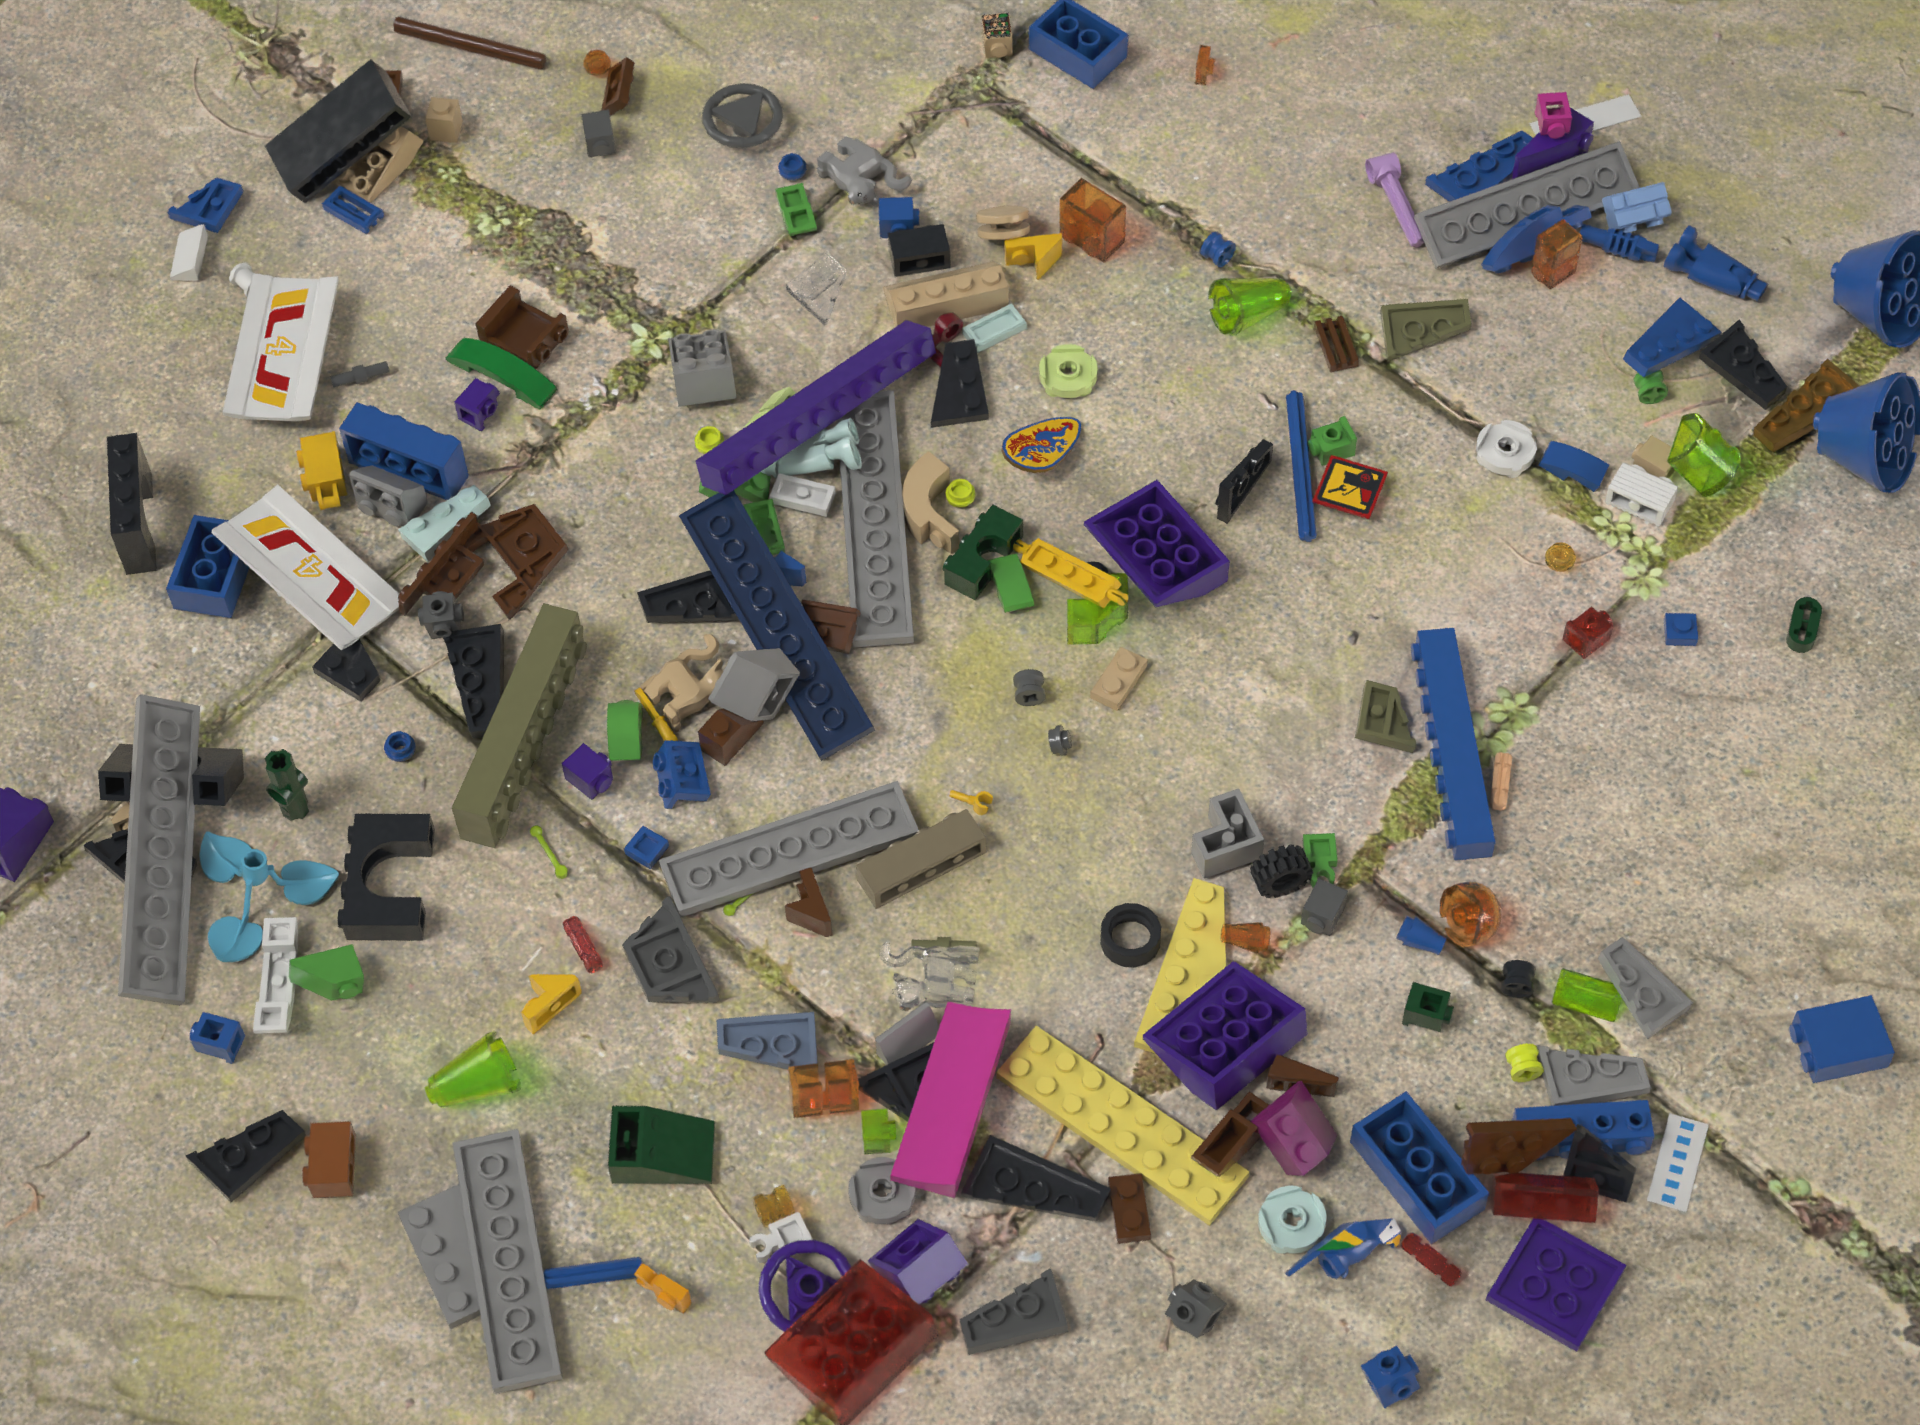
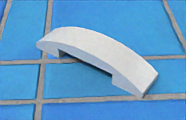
[253,917,298,1034]

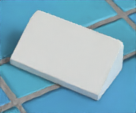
[170,225,208,281]

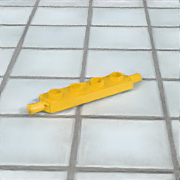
[1013,538,1128,609]

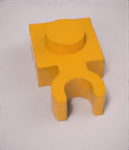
[634,1263,691,1314]

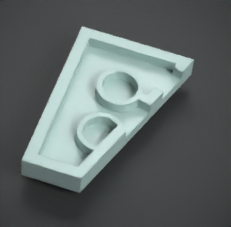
[398,485,491,562]

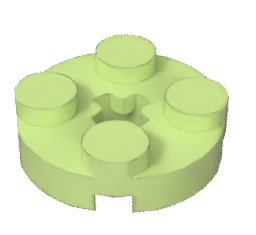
[1039,344,1098,398]

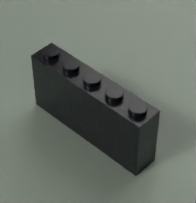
[265,59,412,203]

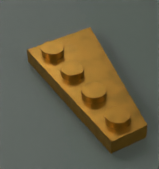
[1754,359,1860,452]

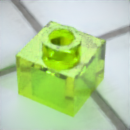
[861,1108,897,1155]

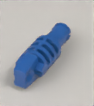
[1578,223,1659,263]

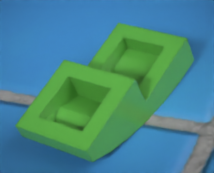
[775,183,817,236]
[988,553,1034,613]

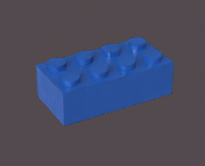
[339,402,469,500]
[1350,1091,1489,1245]

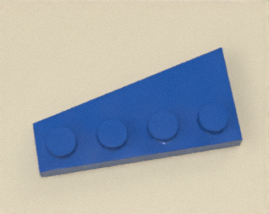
[1425,130,1533,202]
[1623,297,1722,377]

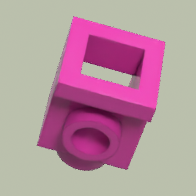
[1535,92,1572,139]

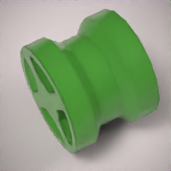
[1634,370,1668,404]

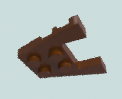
[463,504,569,620]

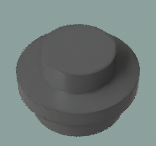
[1048,725,1072,756]

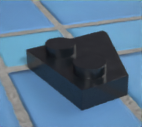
[312,639,381,702]

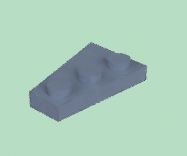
[716,1012,818,1076]

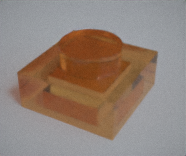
[1195,45,1215,86]

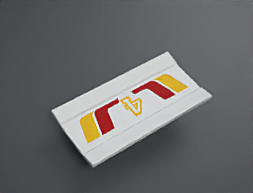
[223,273,339,421]
[211,485,399,650]

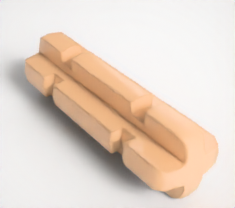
[1489,752,1512,811]

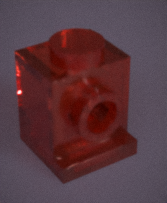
[1562,606,1613,659]

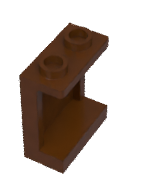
[475,285,569,369]

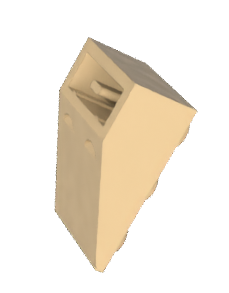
[331,126,424,203]

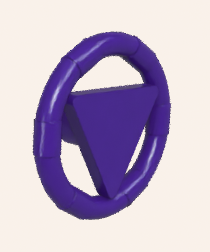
[759,1240,858,1338]

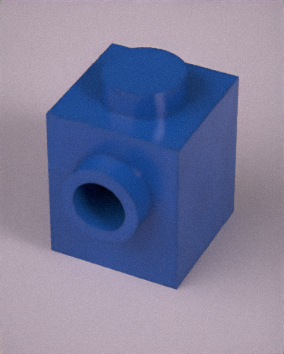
[879,197,919,238]

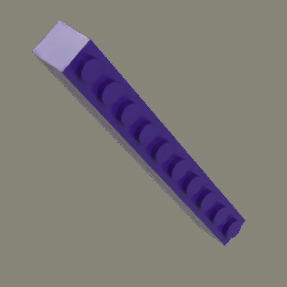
[695,320,936,495]

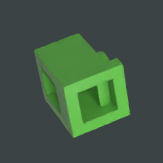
[1308,416,1357,466]

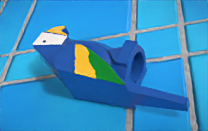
[1285,1218,1401,1279]

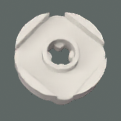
[1476,420,1537,478]

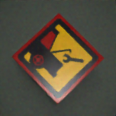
[1312,455,1388,520]

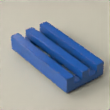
[322,186,384,234]

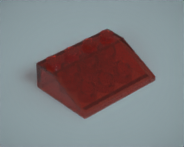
[764,1259,939,1425]

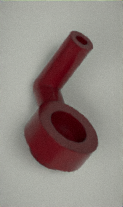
[930,312,963,368]

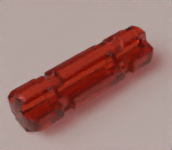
[563,916,603,973]
[1401,1232,1462,1286]

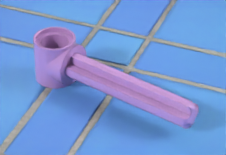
[1365,152,1424,248]

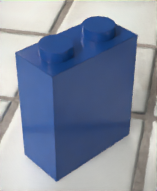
[1789,995,1895,1084]

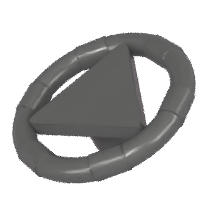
[702,83,783,148]

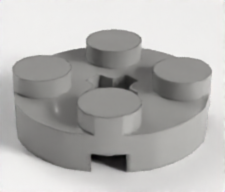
[849,1157,916,1224]

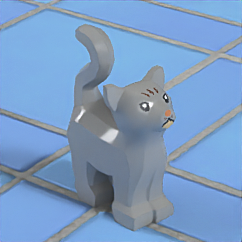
[817,136,912,207]

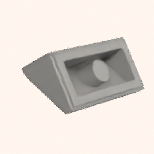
[875,1002,939,1065]

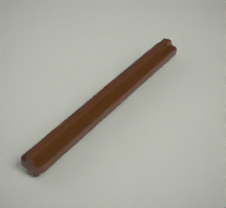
[393,16,546,70]

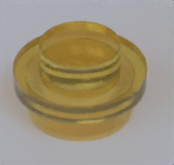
[1545,542,1576,572]

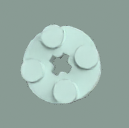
[1258,1186,1327,1254]

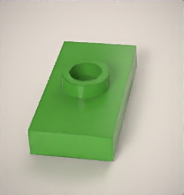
[743,499,785,555]

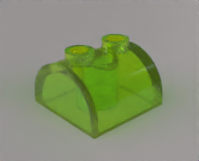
[1667,413,1741,497]

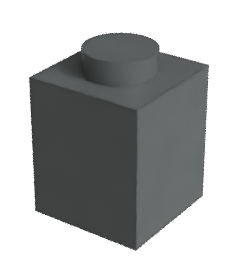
[581,110,616,157]
[1301,878,1348,936]

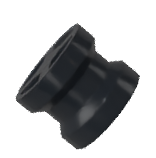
[1501,960,1536,998]

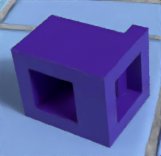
[454,378,500,432]

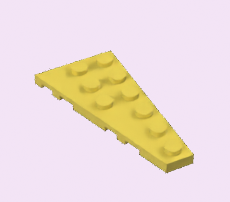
[1134,878,1226,1053]

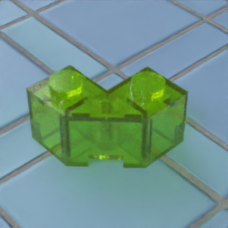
[1067,573,1129,645]

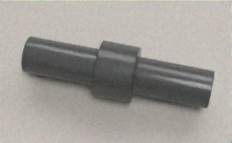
[330,361,390,388]

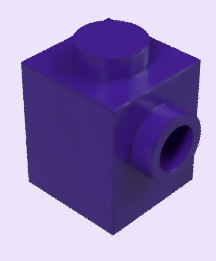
[562,743,613,800]

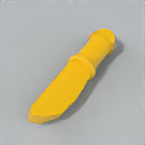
[634,688,678,741]

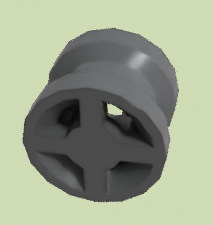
[1013,669,1046,706]

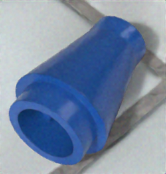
[1396,916,1447,955]

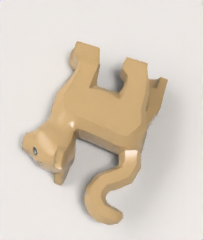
[637,634,723,732]

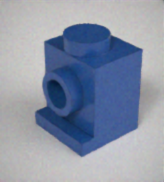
[189,1012,245,1064]

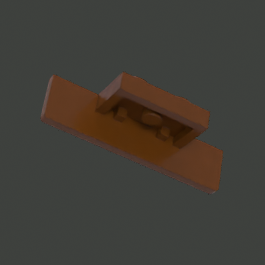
[398,512,484,616]

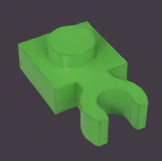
[1302,833,1338,888]

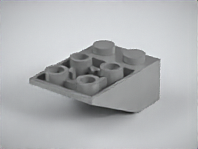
[668,329,737,407]

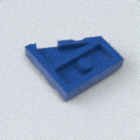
[167,177,244,233]

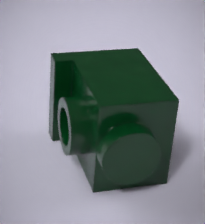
[1402,982,1454,1032]

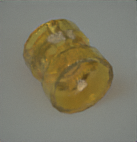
[752,1184,795,1228]

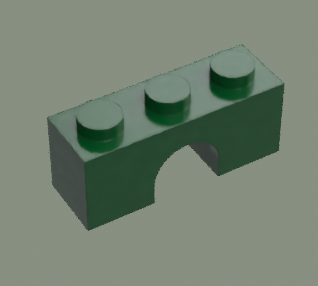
[942,504,1023,600]

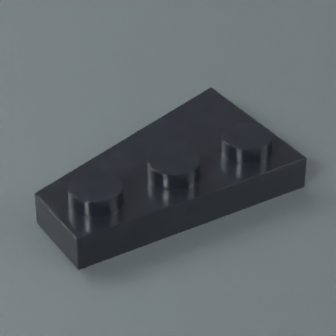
[1699,319,1787,410]
[1215,439,1273,524]
[637,570,739,623]
[186,1110,306,1203]

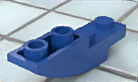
[1481,205,1592,274]

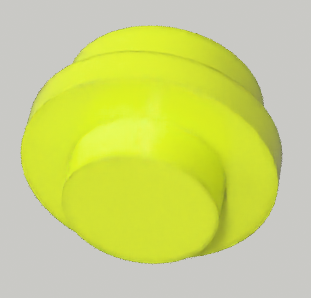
[694,426,724,454]
[946,479,975,508]

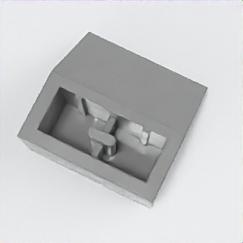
[349,465,428,527]
[708,648,800,721]

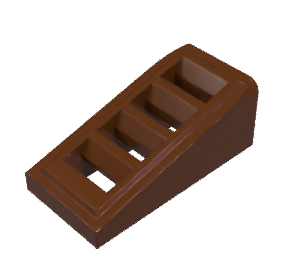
[1266,1055,1339,1097]

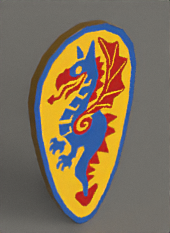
[1001,417,1081,473]

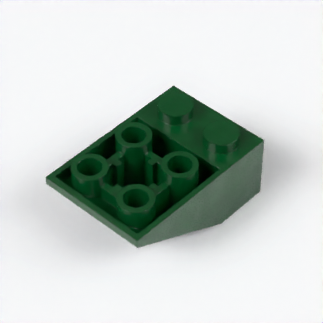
[608,1106,715,1184]

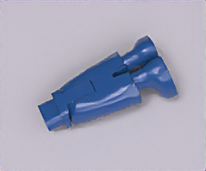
[1663,225,1768,302]

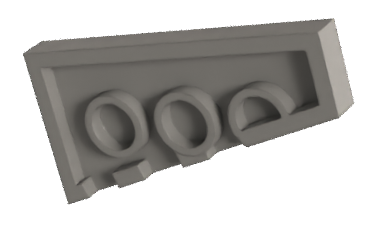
[398,1184,481,1329]

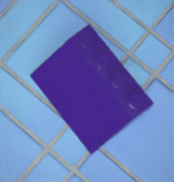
[1084,480,1230,608]
[1142,961,1308,1111]

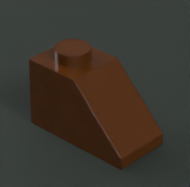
[698,708,764,766]

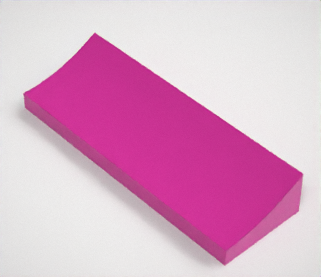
[890,1001,1011,1198]

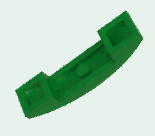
[445,338,557,410]

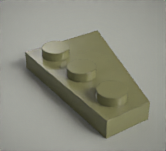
[1380,299,1472,362]

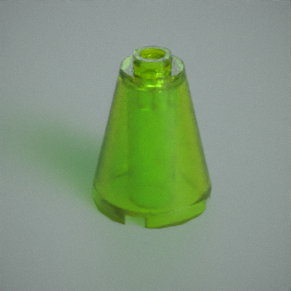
[1208,278,1292,336]
[425,1030,521,1108]

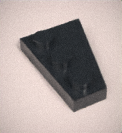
[931,339,989,428]

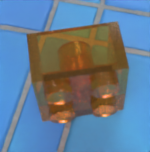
[1059,178,1126,263]

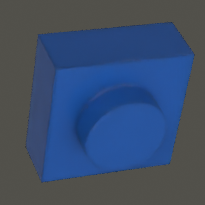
[1664,613,1698,646]
[624,826,669,870]

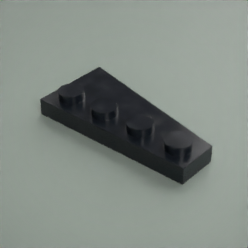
[443,624,504,739]
[960,1135,1111,1222]

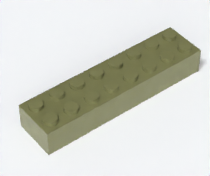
[452,603,587,849]

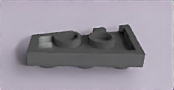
[960,1268,1068,1355]

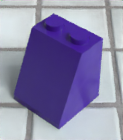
[0,787,54,882]

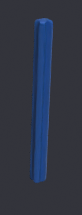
[1286,390,1317,542]

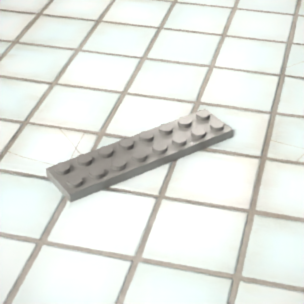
[1414,141,1640,269]
[659,781,919,918]
[452,1129,562,1394]

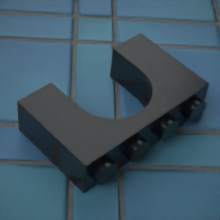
[107,433,157,575]
[98,744,244,806]
[337,814,435,941]

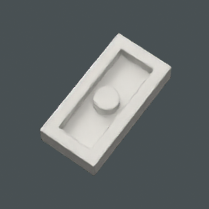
[769,473,836,517]

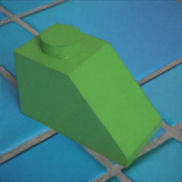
[289,944,364,1001]

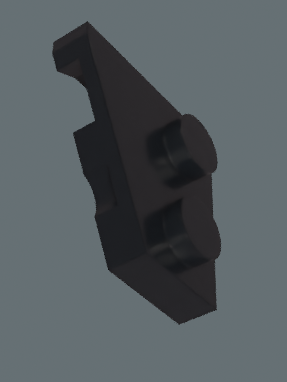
[1561,1124,1636,1203]

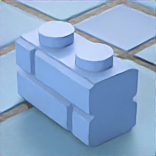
[1602,182,1672,233]

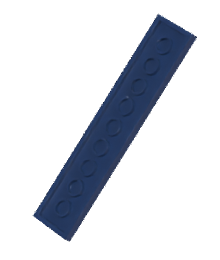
[679,490,875,761]

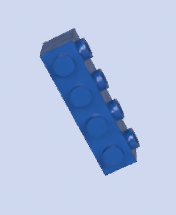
[1512,1100,1654,1161]

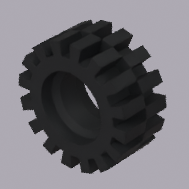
[1250,844,1313,898]

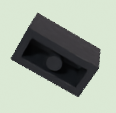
[887,224,951,277]

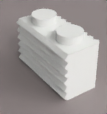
[1605,462,1679,526]

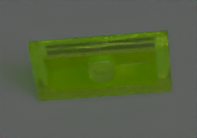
[1552,968,1622,1022]

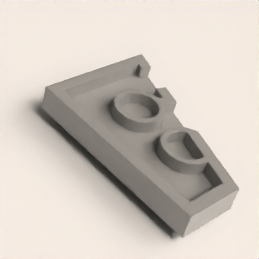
[1598,937,1693,1039]
[1537,1045,1651,1106]

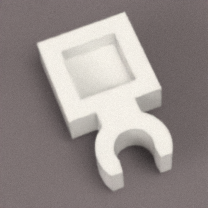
[749,1212,812,1263]

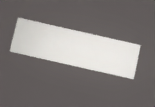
[1529,95,1642,135]

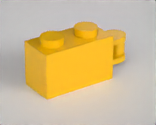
[296,431,348,511]

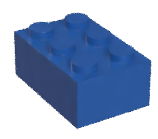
[1029,0,1128,89]
[166,515,250,618]

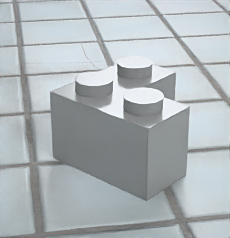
[1191,788,1264,879]

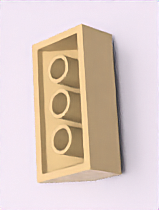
[883,261,1009,327]

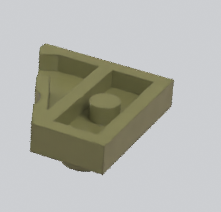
[1355,680,1416,753]

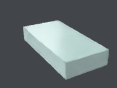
[962,303,1027,353]

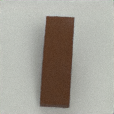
[1191,1091,1269,1177]

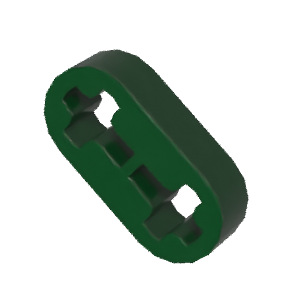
[1786,597,1822,653]

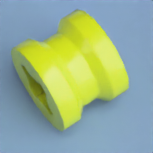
[1505,1043,1544,1082]

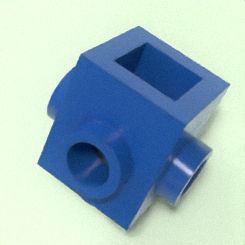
[1360,1345,1420,1409]

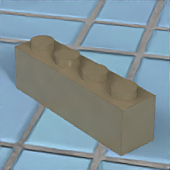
[856,809,986,909]

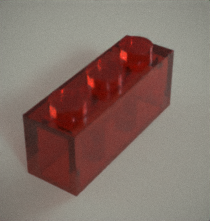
[1490,1172,1599,1223]

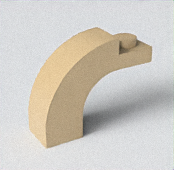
[903,451,959,554]

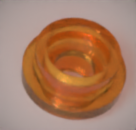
[583,50,611,76]

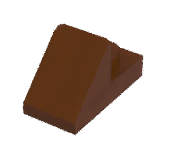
[785,867,833,937]

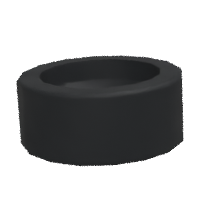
[1100,903,1161,968]

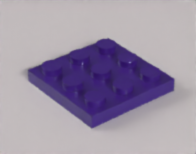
[1486,1215,1626,1352]

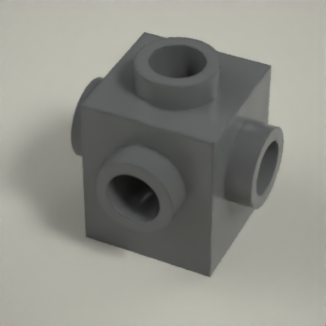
[418,591,464,639]
[1165,1279,1227,1339]

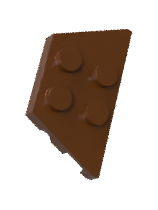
[1461,1118,1577,1175]

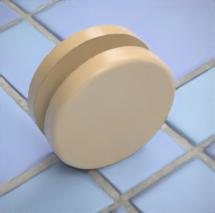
[976,206,1030,240]

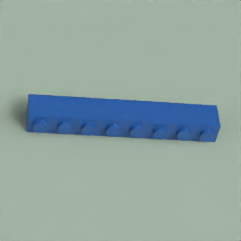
[1411,628,1495,861]

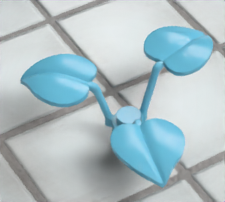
[200,831,339,962]

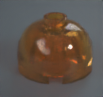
[1440,882,1502,947]

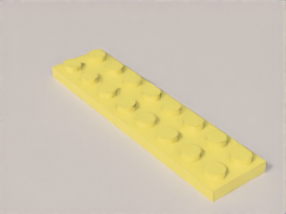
[996,1026,1249,1226]

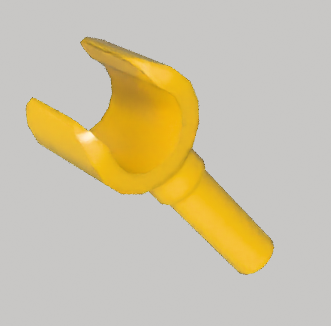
[949,790,993,815]

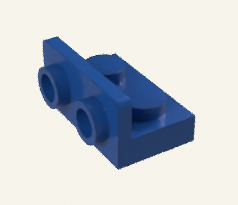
[653,740,711,809]

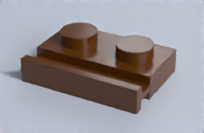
[801,599,861,654]

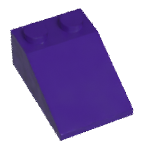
[1512,108,1594,179]

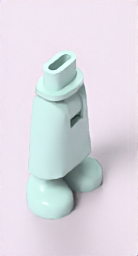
[761,418,862,478]

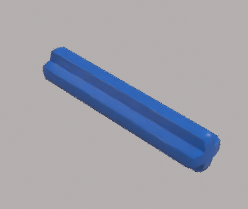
[543,1257,643,1289]

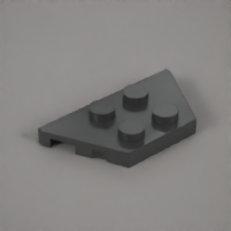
[622,896,720,1003]

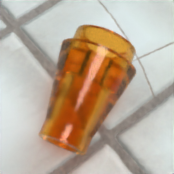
[1221,922,1270,954]

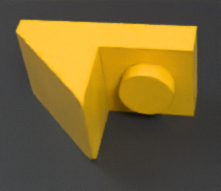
[1004,233,1062,280]
[521,974,582,1035]

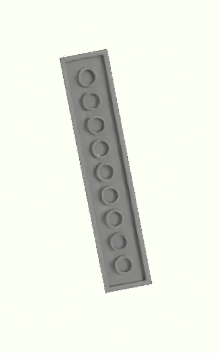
[837,390,914,647]
[118,694,200,1006]

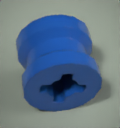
[1200,231,1236,268]

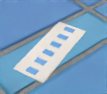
[1647,1113,1709,1212]

